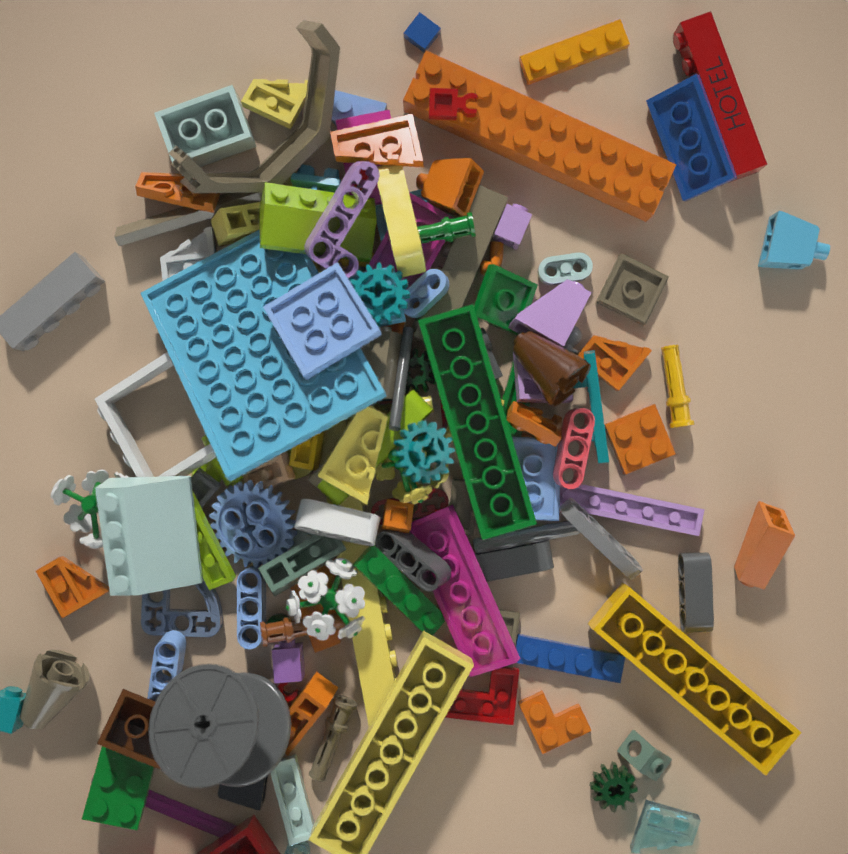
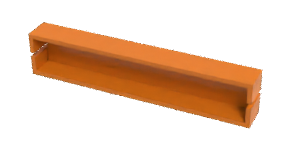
[403,50,677,222]

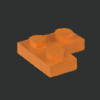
[518,690,592,754]

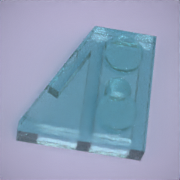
[630,800,701,854]

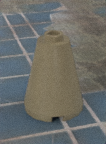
[20,650,90,729]

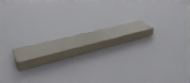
[114,192,262,246]

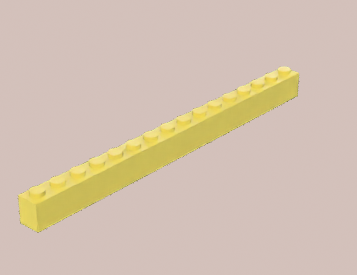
[320,416,398,726]

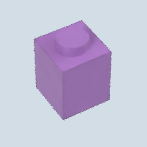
[272,639,305,683]

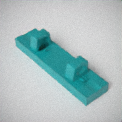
[573,350,609,464]

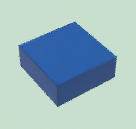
[403,12,441,53]

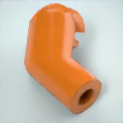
[480,241,504,275]

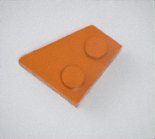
[577,335,652,391]
[507,401,562,447]
[36,556,110,618]

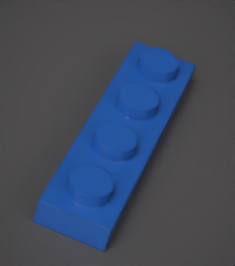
[515,633,625,683]

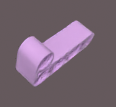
[305,161,379,278]

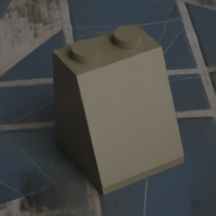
[360,327,402,401]

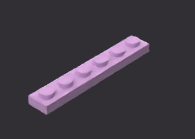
[560,480,705,536]

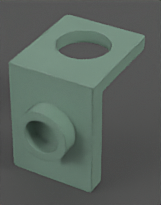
[617,730,672,781]

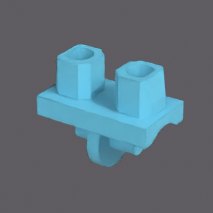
[291,164,341,193]

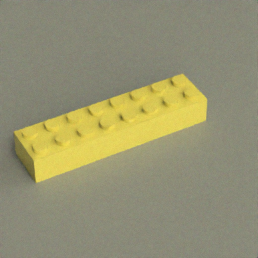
[309,631,474,854]

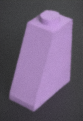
[508,279,591,348]

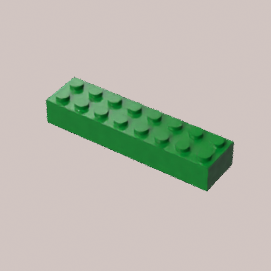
[418,304,537,540]

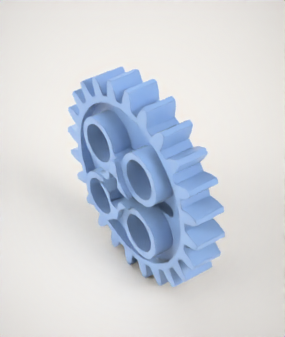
[209,480,297,569]

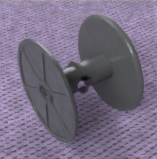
[149,664,291,788]

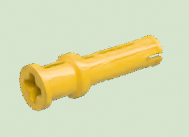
[661,345,695,428]

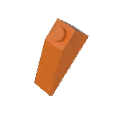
[285,671,339,756]

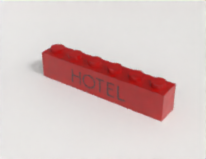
[673,11,768,183]

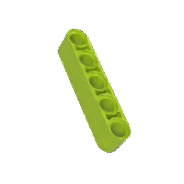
[317,390,433,506]

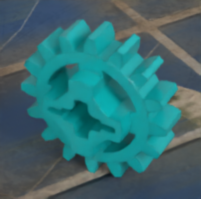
[350,263,410,326]
[392,420,455,483]

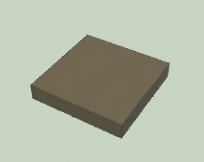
[596,253,669,326]

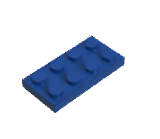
[646,74,737,201]

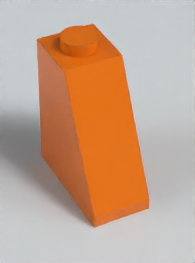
[734,501,795,590]

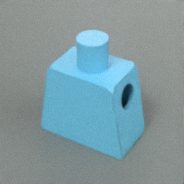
[758,211,830,269]

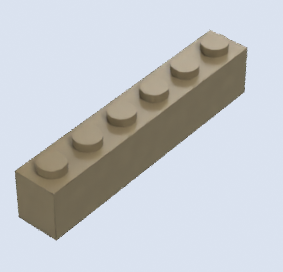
[412,185,508,343]

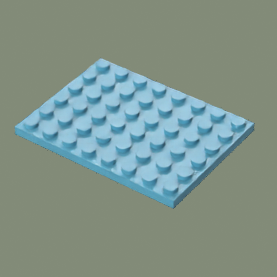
[140,229,387,481]

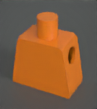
[416,158,484,217]

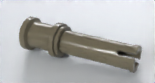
[309,695,357,781]

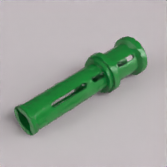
[417,212,476,244]

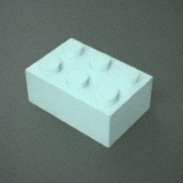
[154,85,257,167]

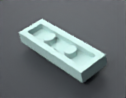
[271,754,314,845]

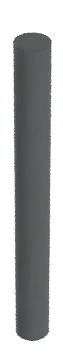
[389,327,414,431]

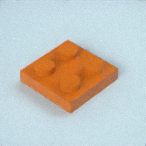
[604,404,676,475]

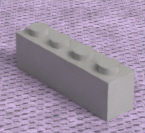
[0,252,105,351]

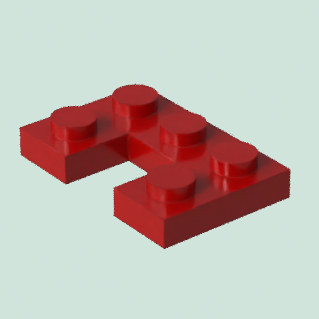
[445,667,520,725]

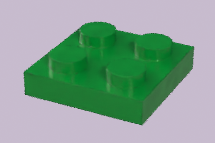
[474,264,538,335]

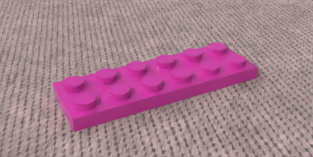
[410,505,520,677]

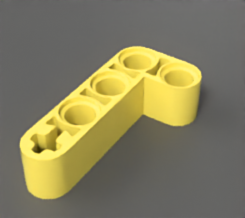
[377,165,426,278]

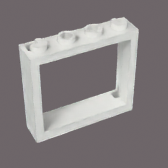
[95,352,217,477]

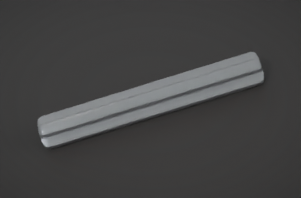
[473,521,580,553]

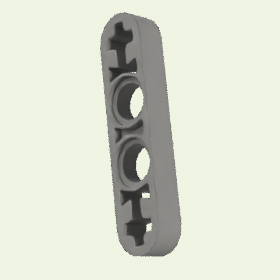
[559,498,643,580]

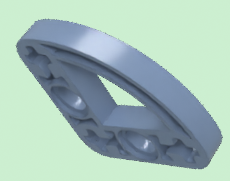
[141,579,223,637]

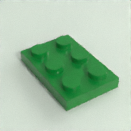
[81,746,155,830]

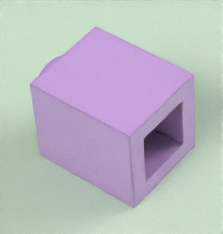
[492,204,532,250]

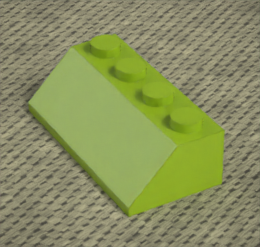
[260,182,377,262]

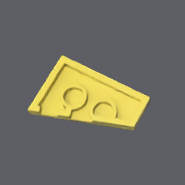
[318,406,388,504]

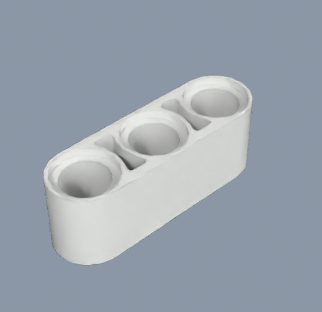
[294,499,380,546]

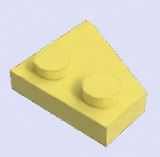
[241,79,308,129]

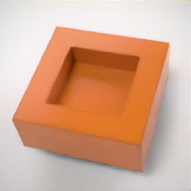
[382,499,414,533]

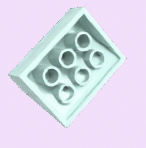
[95,476,203,596]

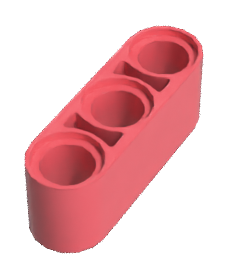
[553,408,595,489]

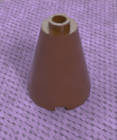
[513,331,591,406]

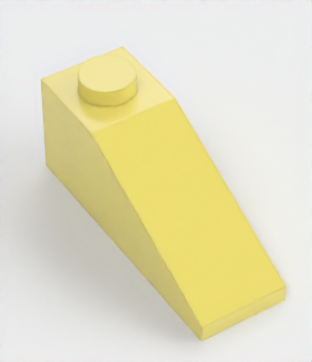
[211,202,260,246]

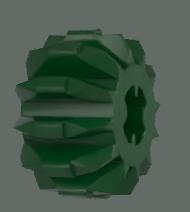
[405,348,436,394]
[589,761,638,813]

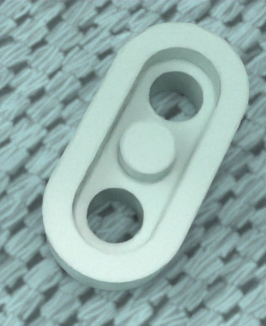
[537,252,593,285]

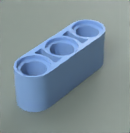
[237,566,266,650]
[147,630,186,702]

